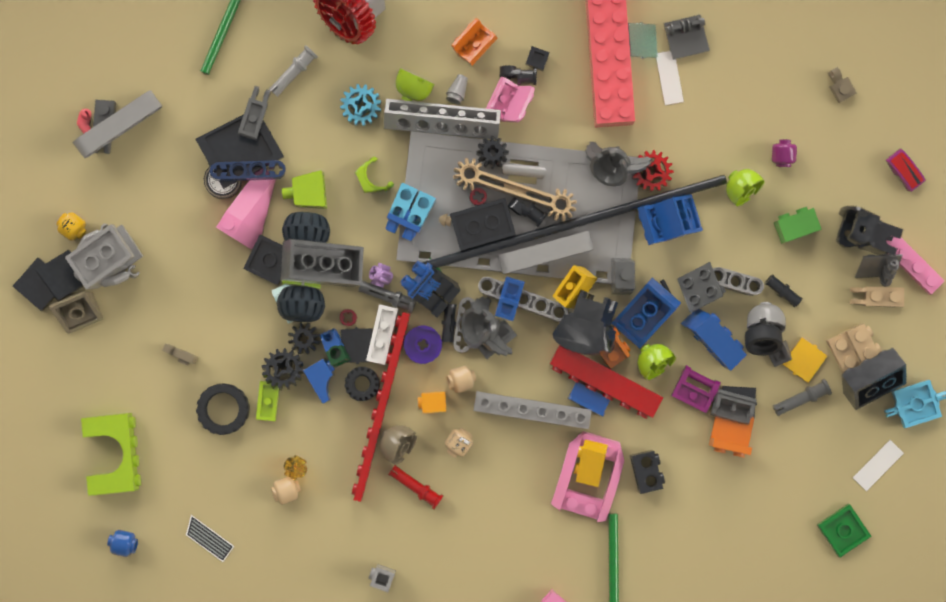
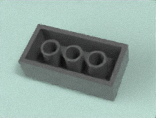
[281,239,364,287]

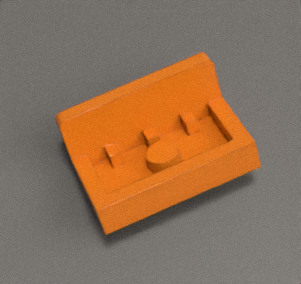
[451,18,498,66]

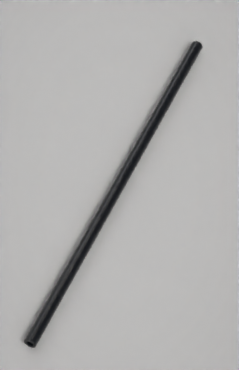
[412,175,727,268]

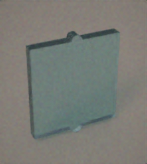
[628,22,658,59]

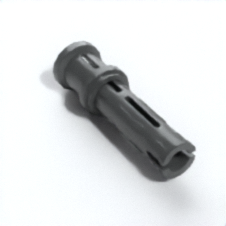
[358,281,416,314]
[773,379,832,416]

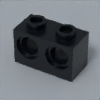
[630,450,665,494]

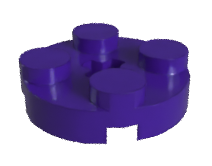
[404,325,442,364]

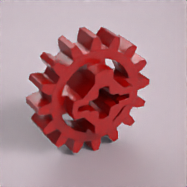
[632,150,674,192]

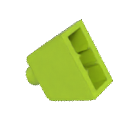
[282,170,327,209]

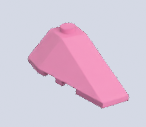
[216,169,276,250]

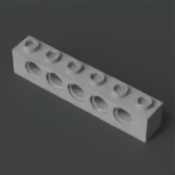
[384,99,501,140]
[474,391,592,429]

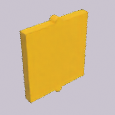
[782,337,828,383]

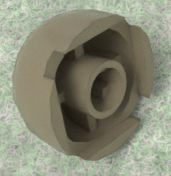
[380,425,417,465]

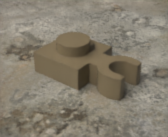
[162,344,198,365]

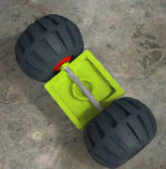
[277,212,330,322]

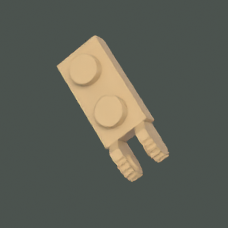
[850,287,904,307]

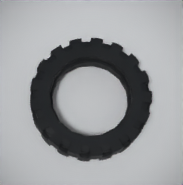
[196,383,250,435]

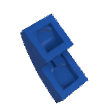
[495,276,525,321]

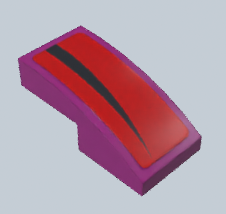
[886,148,926,192]

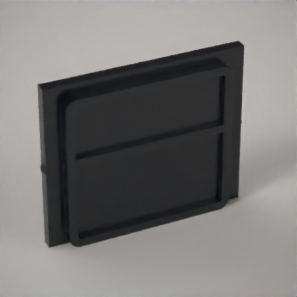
[195,114,284,189]

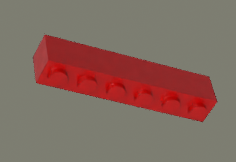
[549,345,664,419]

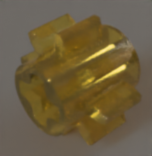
[283,455,307,481]

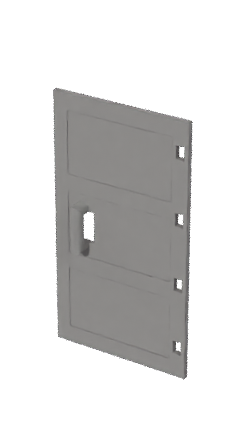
[396,131,638,284]

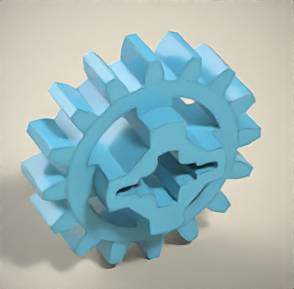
[340,84,382,126]

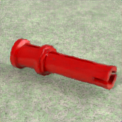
[388,465,444,510]

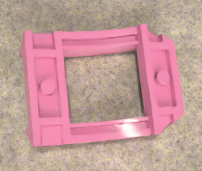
[551,431,624,522]

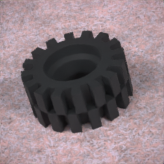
[344,367,380,401]

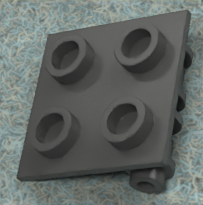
[664,14,710,60]
[855,254,902,287]
[677,262,726,313]

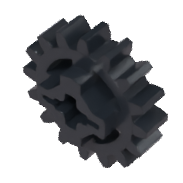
[262,348,304,391]

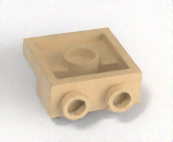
[826,324,882,374]

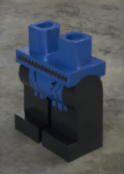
[401,261,461,318]

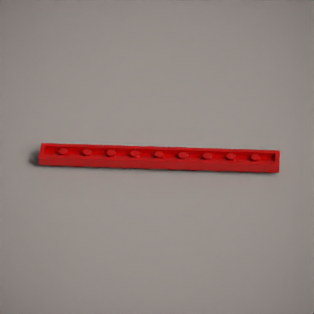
[351,312,411,502]

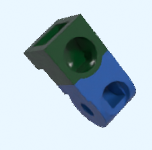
[320,328,351,367]

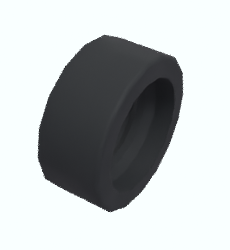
[745,325,783,356]

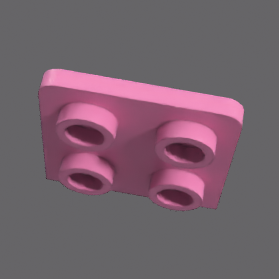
[486,77,535,123]

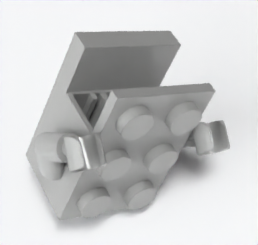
[65,224,144,289]

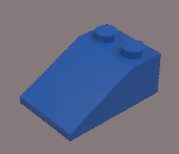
[611,277,681,349]

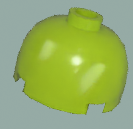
[395,68,435,101]
[726,169,765,207]
[637,344,677,380]

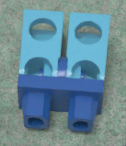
[386,182,436,241]

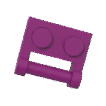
[671,365,721,413]

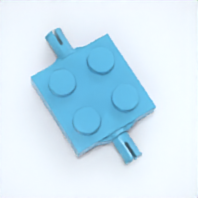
[884,380,946,428]

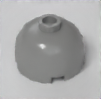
[747,302,786,333]

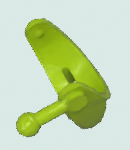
[355,156,394,193]

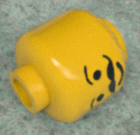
[56,212,87,241]

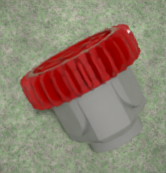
[313,0,386,45]

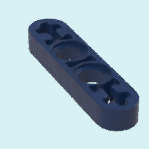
[210,160,286,181]

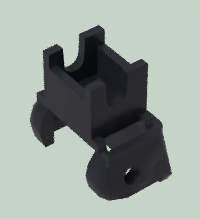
[836,206,904,255]
[553,290,618,355]

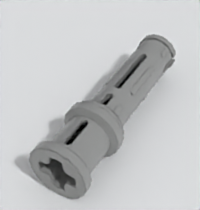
[269,45,318,97]

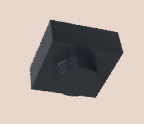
[525,46,550,71]

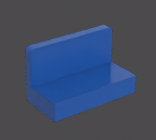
[568,382,610,417]

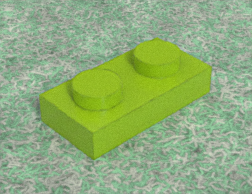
[256,381,279,421]

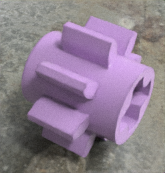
[369,263,393,288]

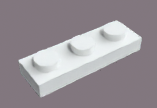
[366,304,398,365]

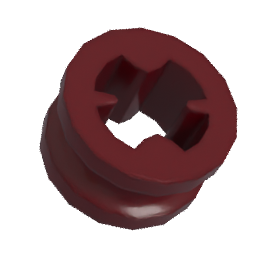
[469,188,487,206]
[339,309,357,326]

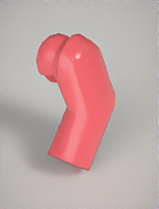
[77,108,91,134]

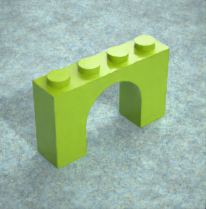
[81,413,141,496]

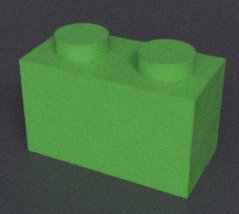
[774,206,822,244]

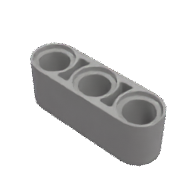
[713,267,764,296]

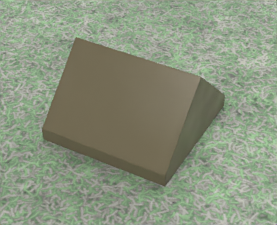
[49,291,103,334]

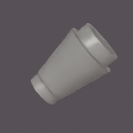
[446,75,468,105]

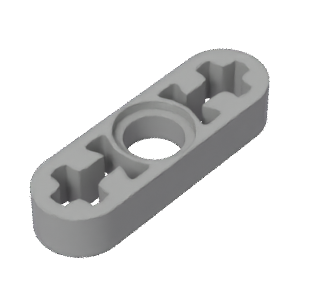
[453,297,475,353]

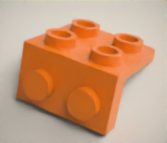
[709,416,754,458]

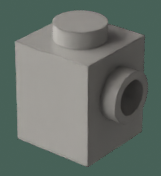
[368,564,396,592]

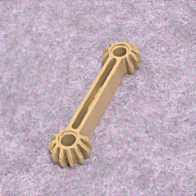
[453,158,577,221]

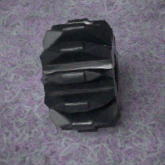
[476,136,509,169]
[288,323,320,355]

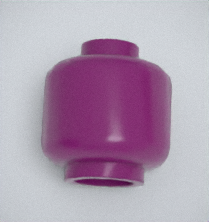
[772,139,797,167]

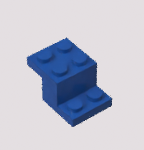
[638,194,703,245]

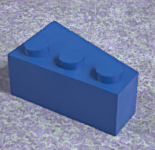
[681,309,747,371]

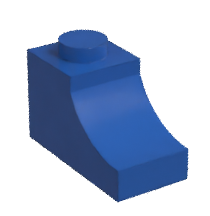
[303,359,335,404]

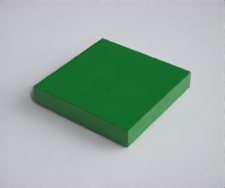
[817,504,872,558]

